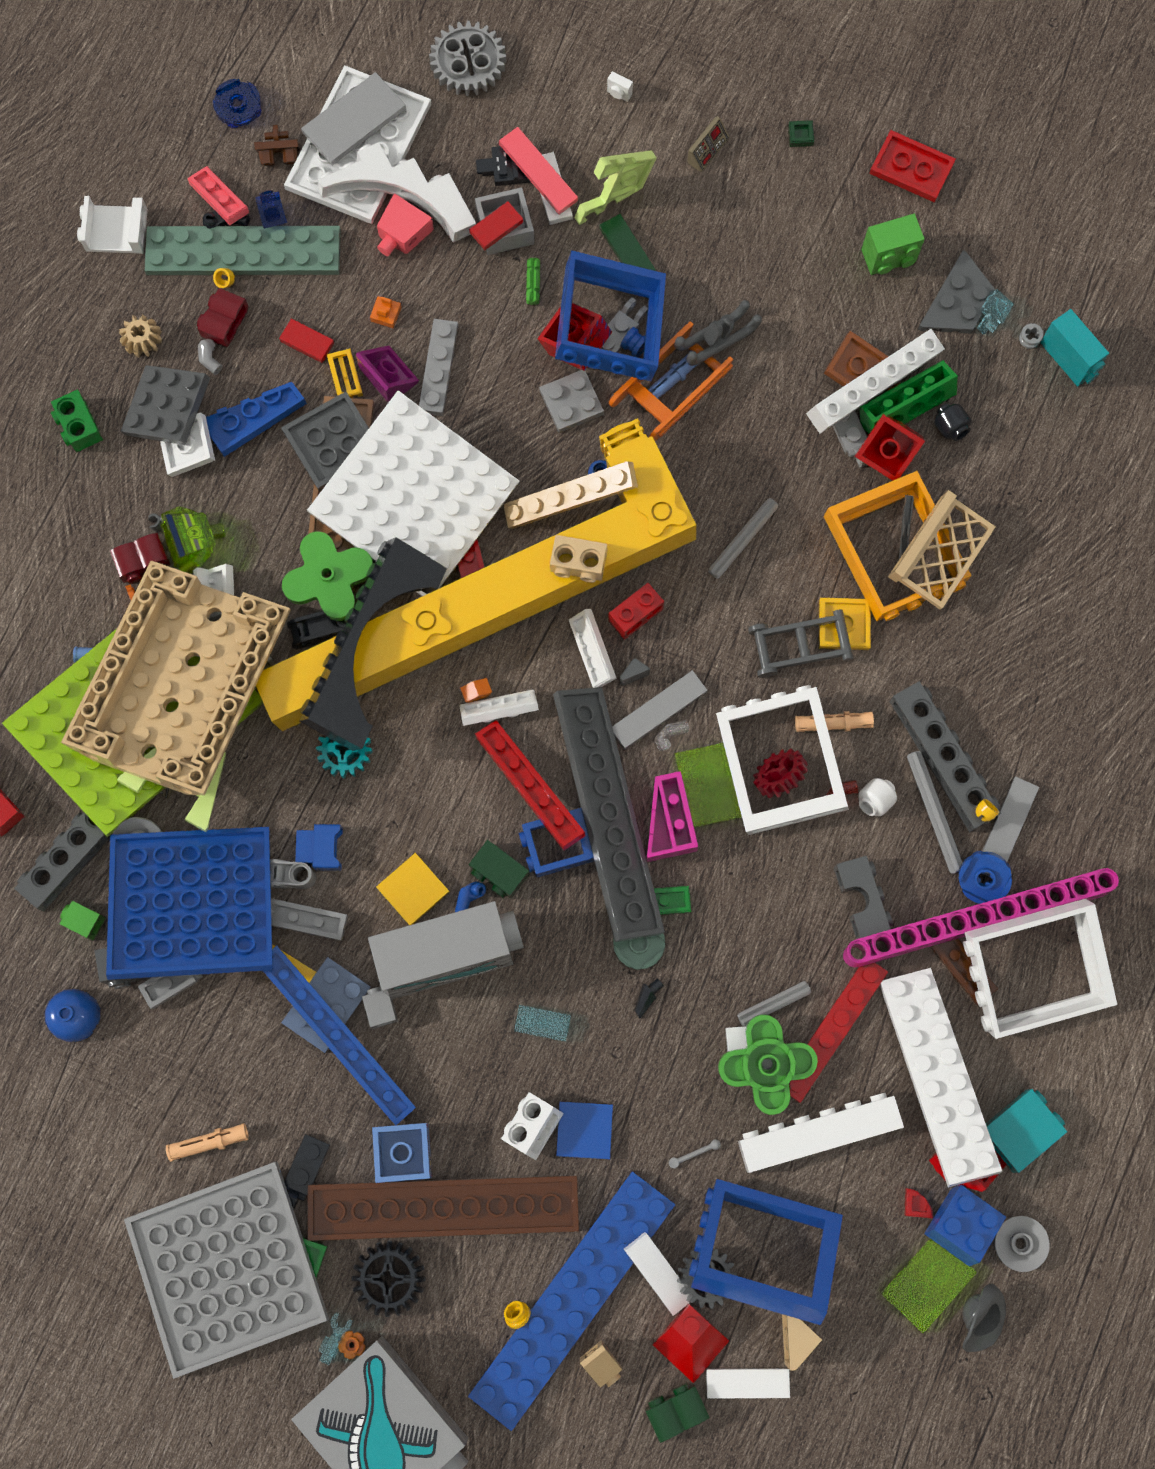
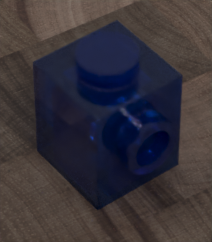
[255,190,287,229]

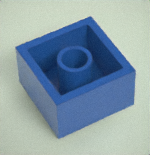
[924,1185,1006,1266]

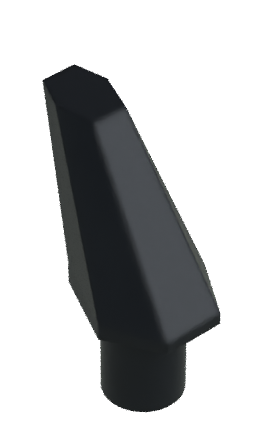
[634,978,664,1019]

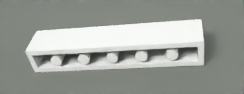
[738,1093,904,1173]

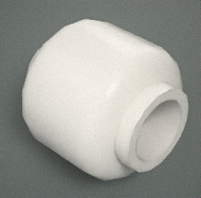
[858,778,897,816]

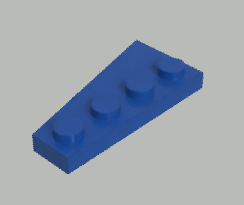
[206,382,307,457]

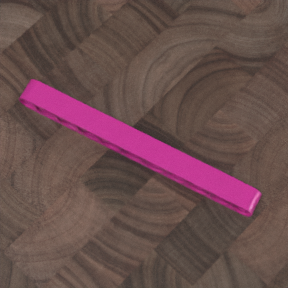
[843,868,1119,968]

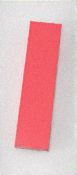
[499,127,578,215]

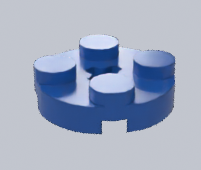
[959,851,1012,904]

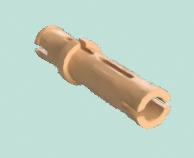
[795,711,874,732]
[166,1123,249,1162]

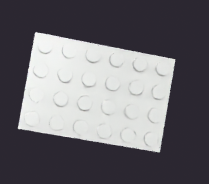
[284,65,431,224]

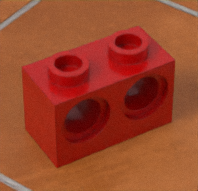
[608,583,664,640]

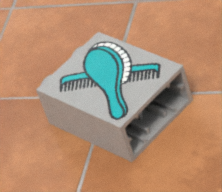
[368,901,524,999]
[291,1336,469,1469]

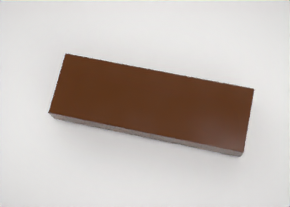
[930,935,998,1006]

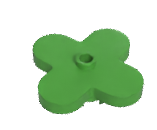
[282,532,373,621]
[718,1014,818,1115]

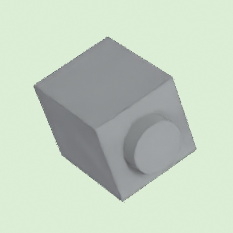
[362,986,398,1029]

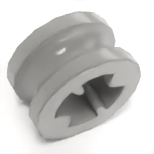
[1019,323,1043,349]

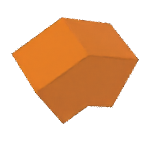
[460,678,492,703]

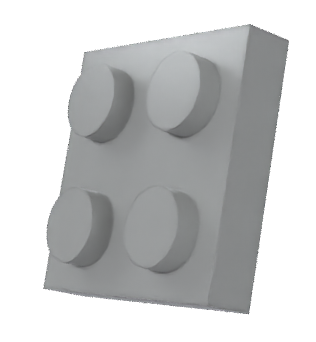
[539,370,604,433]

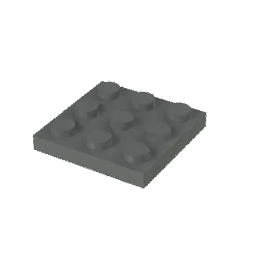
[121,365,210,445]
[281,391,369,491]

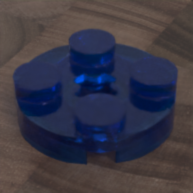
[213,79,262,129]

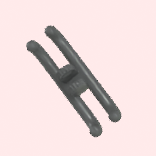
[674,300,762,366]

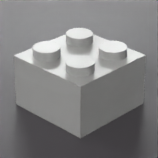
[475,187,534,255]

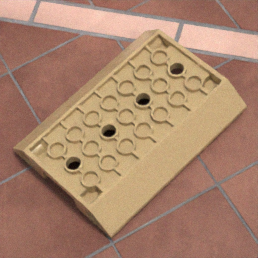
[61,561,291,796]

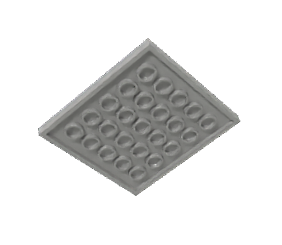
[124,1161,329,1379]

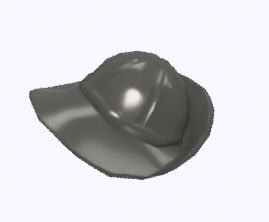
[962,1283,1006,1352]

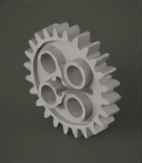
[429,21,506,96]

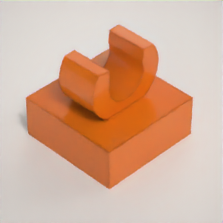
[370,296,402,329]

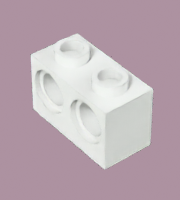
[501,1092,564,1160]

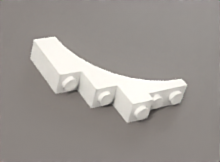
[318,142,476,242]

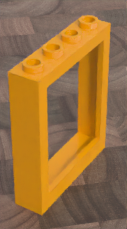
[824,471,972,621]

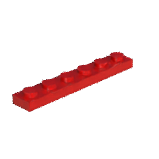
[475,720,585,850]
[789,963,888,1103]

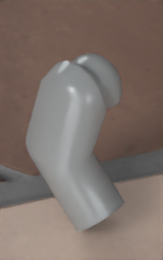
[198,339,223,375]

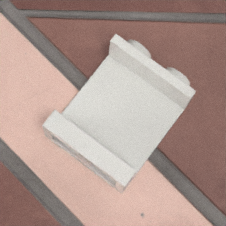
[77,196,148,254]

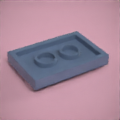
[281,957,370,1053]

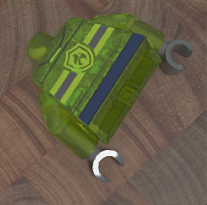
[148,506,225,574]

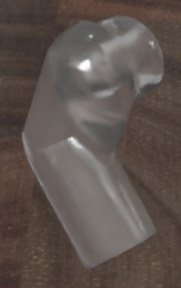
[654,720,689,751]

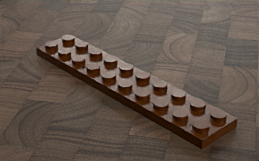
[308,1176,579,1241]

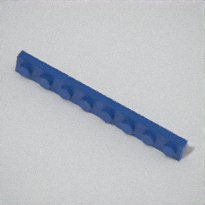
[263,946,416,1126]

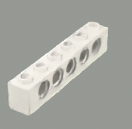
[806,329,945,434]

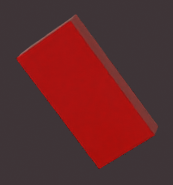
[469,201,523,250]
[279,318,334,363]

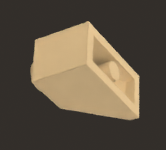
[580,1340,622,1388]

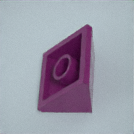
[356,346,419,403]

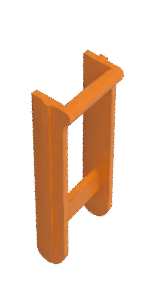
[609,321,733,441]

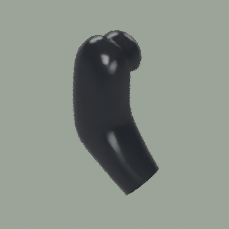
[203,211,250,229]

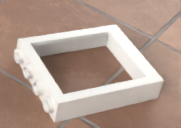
[716,685,849,835]
[963,899,1117,1039]

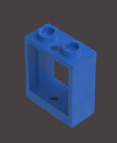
[519,808,594,878]

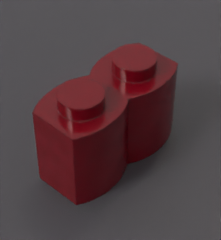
[197,288,249,347]
[110,533,171,584]

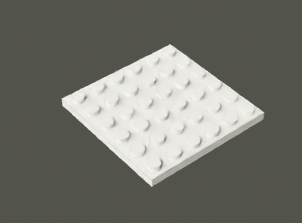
[307,391,519,596]

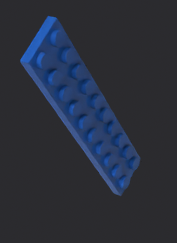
[468,1171,675,1431]

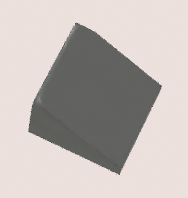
[620,658,650,686]

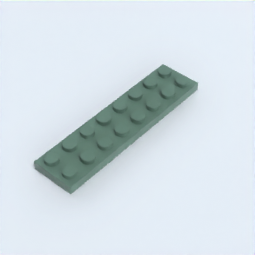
[145,226,341,275]

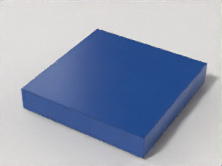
[556,1102,613,1159]

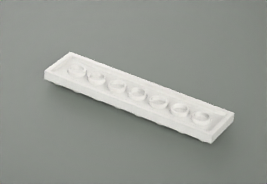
[880,968,1002,1188]

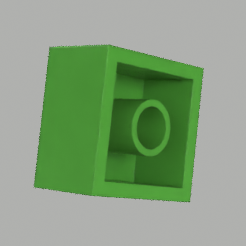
[861,213,925,275]

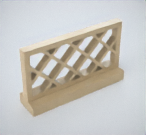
[888,490,995,610]

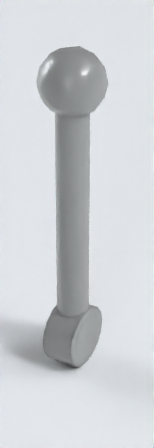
[669,1139,721,1168]

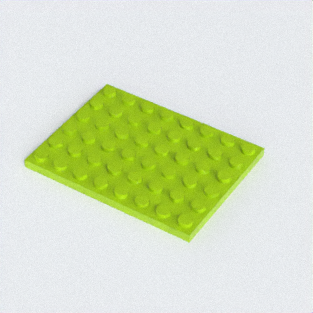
[2,629,263,837]

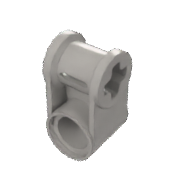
[270,859,317,889]

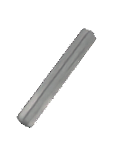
[709,498,778,579]

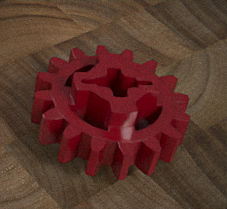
[753,748,808,798]

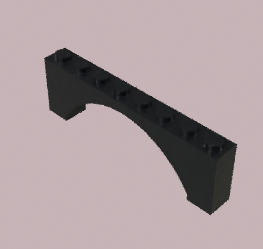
[299,537,447,751]

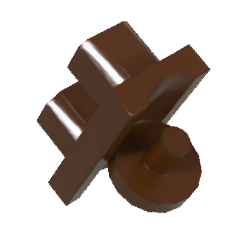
[254,125,301,166]

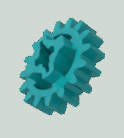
[316,737,373,778]

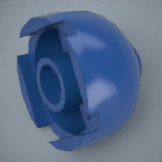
[45,989,100,1042]

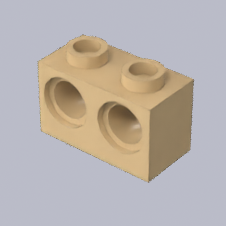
[550,535,608,583]

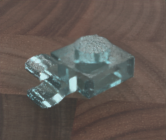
[977,289,1014,334]
[318,1312,353,1365]

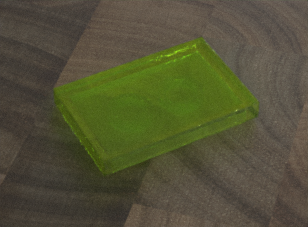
[674,743,742,828]
[881,1239,977,1333]

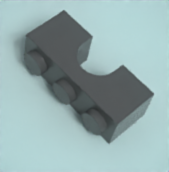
[834,856,893,939]

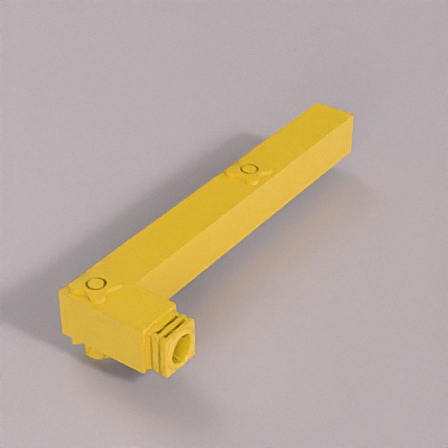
[256,419,696,731]

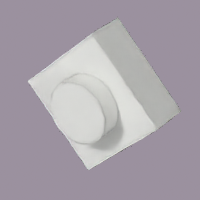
[607,71,633,102]

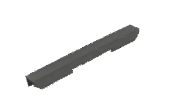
[899,495,914,559]

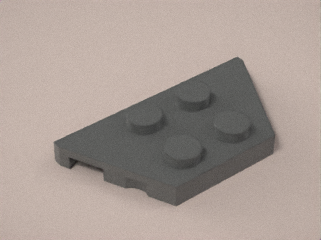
[918,250,996,334]

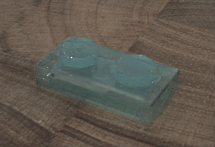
[514,1005,571,1042]

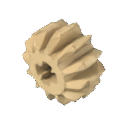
[119,314,162,358]

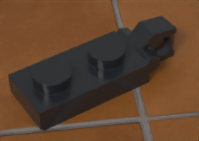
[284,1134,331,1210]

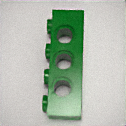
[860,360,958,435]

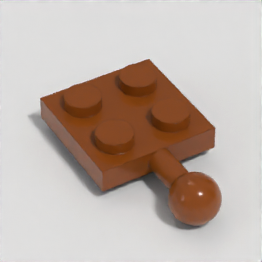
[824,331,901,392]

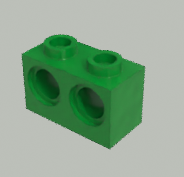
[51,389,103,452]

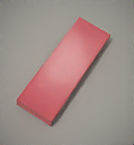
[187,166,249,225]

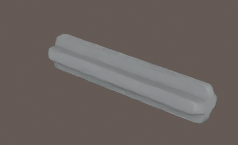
[737,981,811,1026]

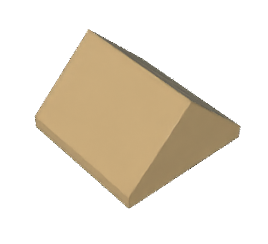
[782,1314,822,1370]

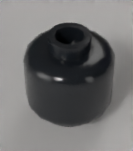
[934,403,972,441]

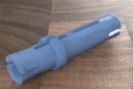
[641,350,697,410]

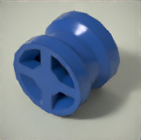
[620,327,645,358]

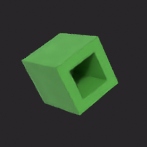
[60,901,106,941]

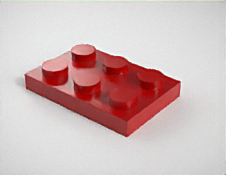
[869,130,956,203]

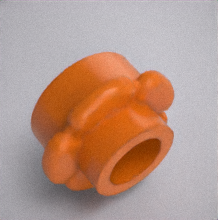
[338,1331,365,1359]

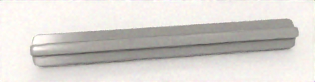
[907,751,963,874]

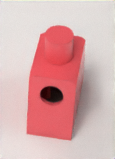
[377,194,434,256]

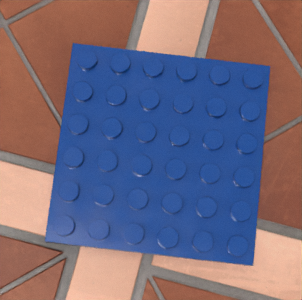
[106,827,273,980]

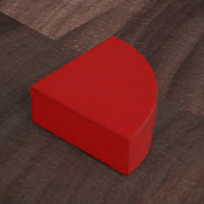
[905,1188,933,1218]

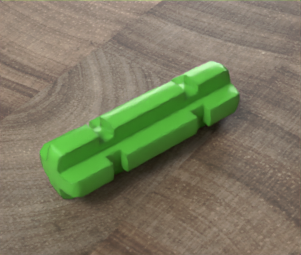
[526,258,540,305]

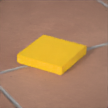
[819,598,871,650]
[376,853,450,925]

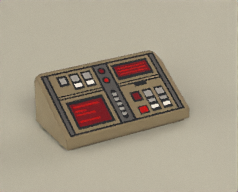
[687,116,729,172]

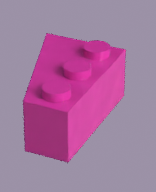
[647,771,698,862]

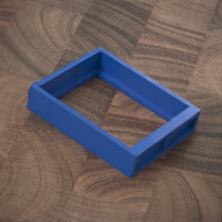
[555,251,666,381]
[689,1179,843,1325]

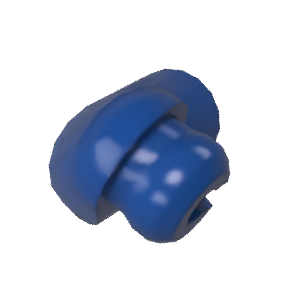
[455,881,486,912]

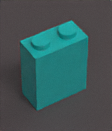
[1040,309,1109,387]
[986,1089,1067,1173]

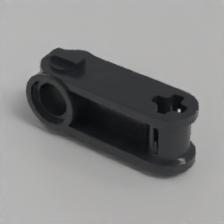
[287,611,346,649]

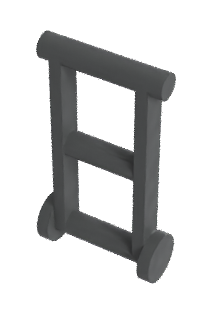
[748,609,853,678]

